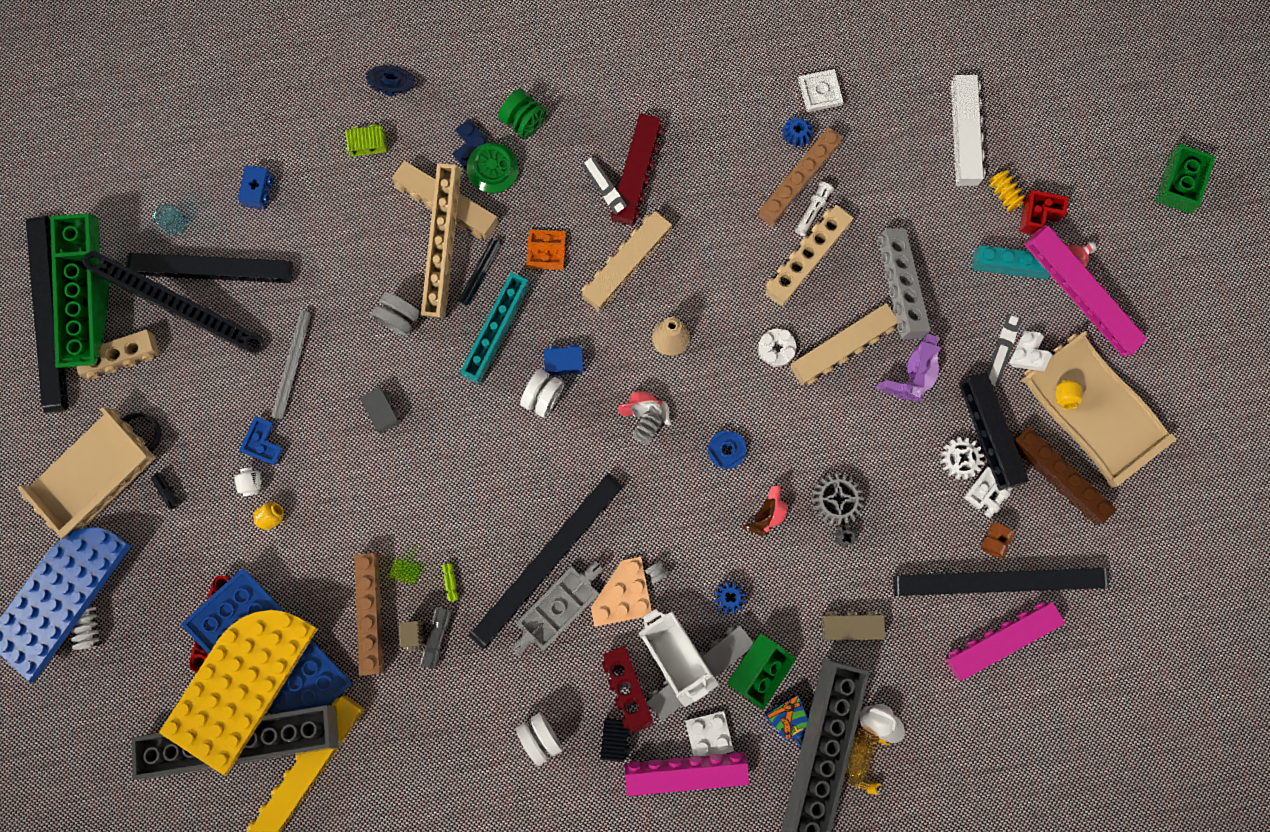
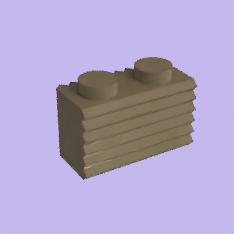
[399,621,427,651]

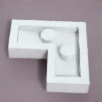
[1009,331,1052,371]

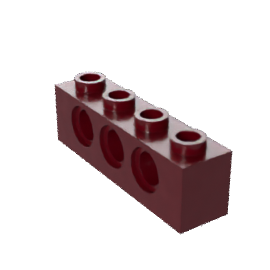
[601,645,655,734]

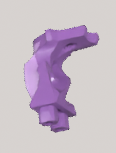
[875,334,941,402]

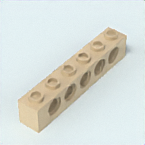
[765,205,854,307]

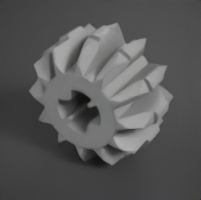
[633,411,662,445]

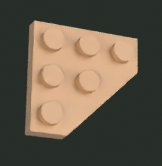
[591,557,652,627]

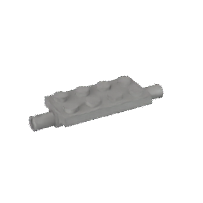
[511,561,603,656]

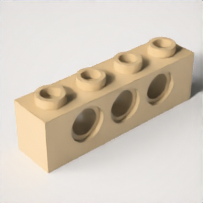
[77,329,160,380]

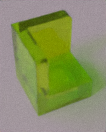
[389,558,421,585]

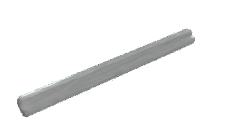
[272,310,311,419]

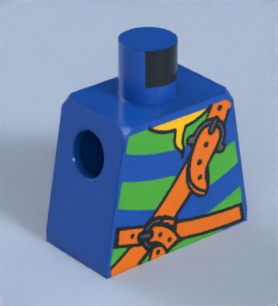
[763,694,808,747]

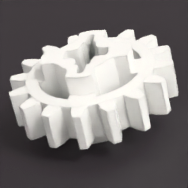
[940,437,984,480]

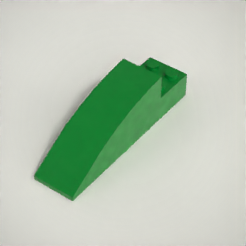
[50,213,110,368]

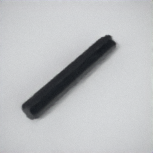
[459,238,501,306]

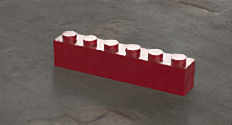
[611,113,663,226]

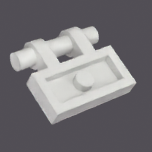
[963,467,1013,518]

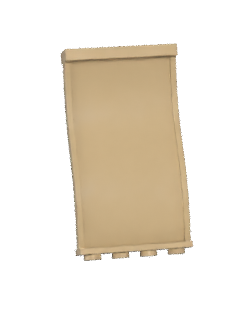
[1021,331,1177,488]

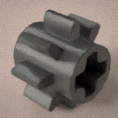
[832,524,858,549]

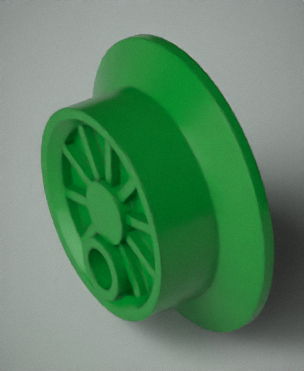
[467,143,519,194]

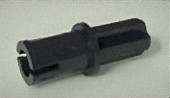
[151,473,181,510]

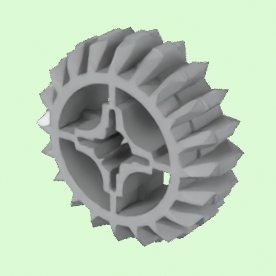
[811,473,864,526]

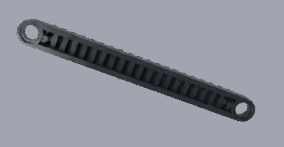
[83,251,264,355]

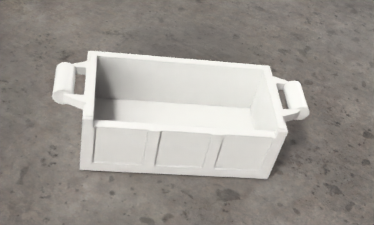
[639,609,719,707]

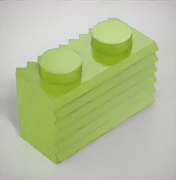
[346,124,387,157]

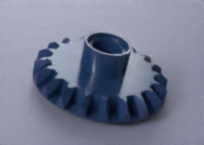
[366,66,415,96]

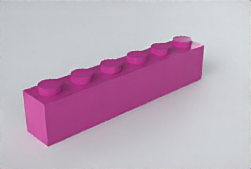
[945,601,1066,681]
[624,752,749,796]

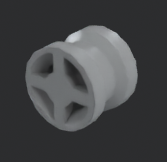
[645,561,669,584]

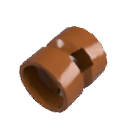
[980,522,1016,559]

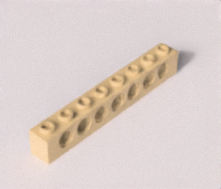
[421,163,461,319]

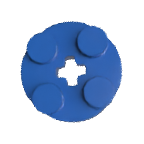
[708,431,746,470]

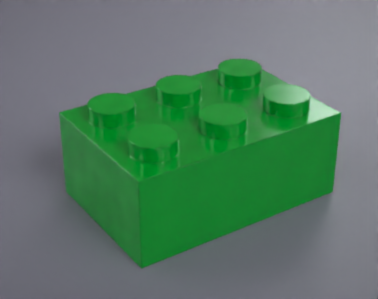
[1155,144,1216,214]
[727,633,797,710]

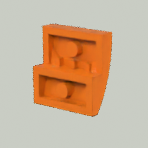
[526,229,566,270]

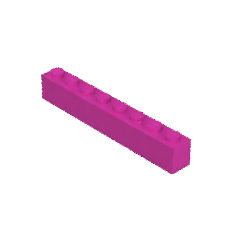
[1024,226,1147,356]

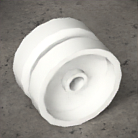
[520,369,564,419]
[515,712,563,767]

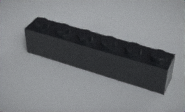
[958,373,1029,491]

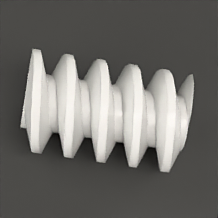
[71,607,99,650]

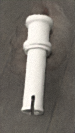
[795,182,834,236]

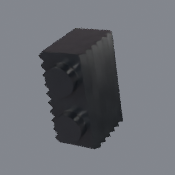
[600,717,632,762]

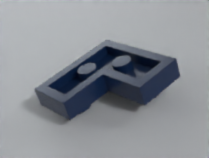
[452,119,490,170]

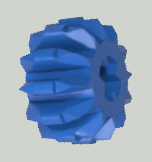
[782,116,813,148]
[713,581,747,614]

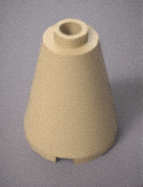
[652,317,690,356]

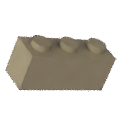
[821,611,885,640]

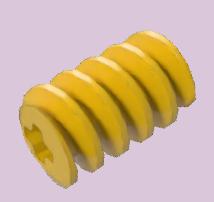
[988,170,1026,212]

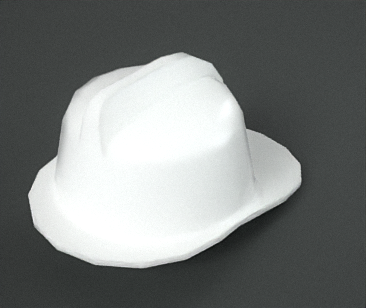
[859,704,905,743]

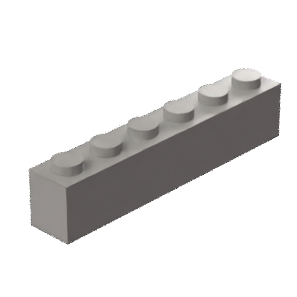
[646,625,754,722]

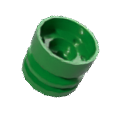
[498,88,547,139]

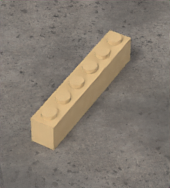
[392,161,499,241]
[582,211,672,312]
[790,303,898,386]

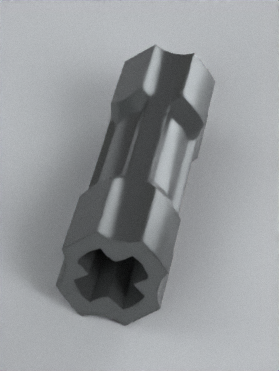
[419,607,452,669]

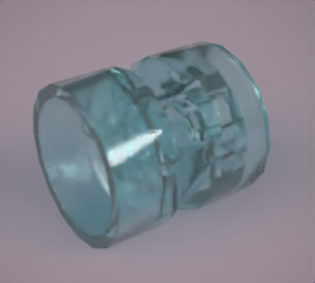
[153,204,187,236]

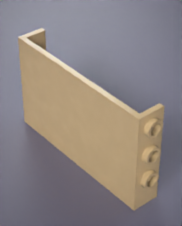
[18,407,156,539]

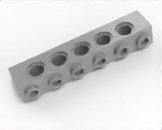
[877,228,931,339]

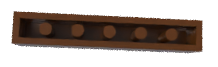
[1013,427,1117,525]

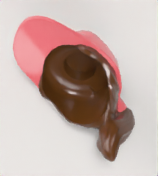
[742,486,788,536]

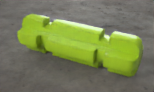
[442,563,459,602]

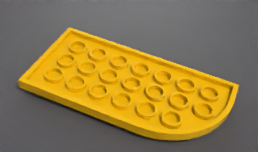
[159,610,318,776]

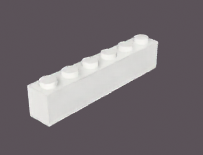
[951,75,985,186]

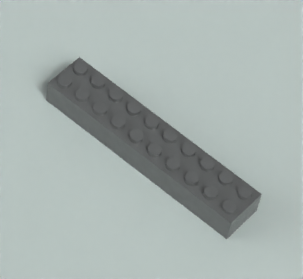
[781,658,870,832]
[131,705,339,780]

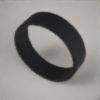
[122,412,161,452]

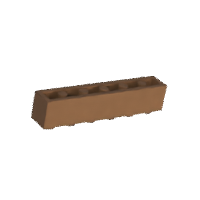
[758,127,843,227]
[354,553,384,676]

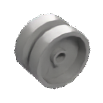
[370,292,421,336]

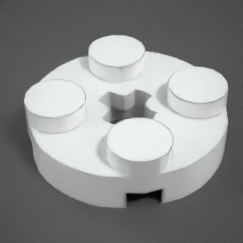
[758,329,797,367]

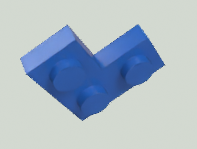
[239,416,284,466]

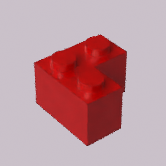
[1019,190,1069,235]

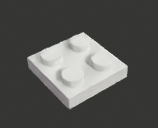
[798,69,843,112]
[685,711,734,756]

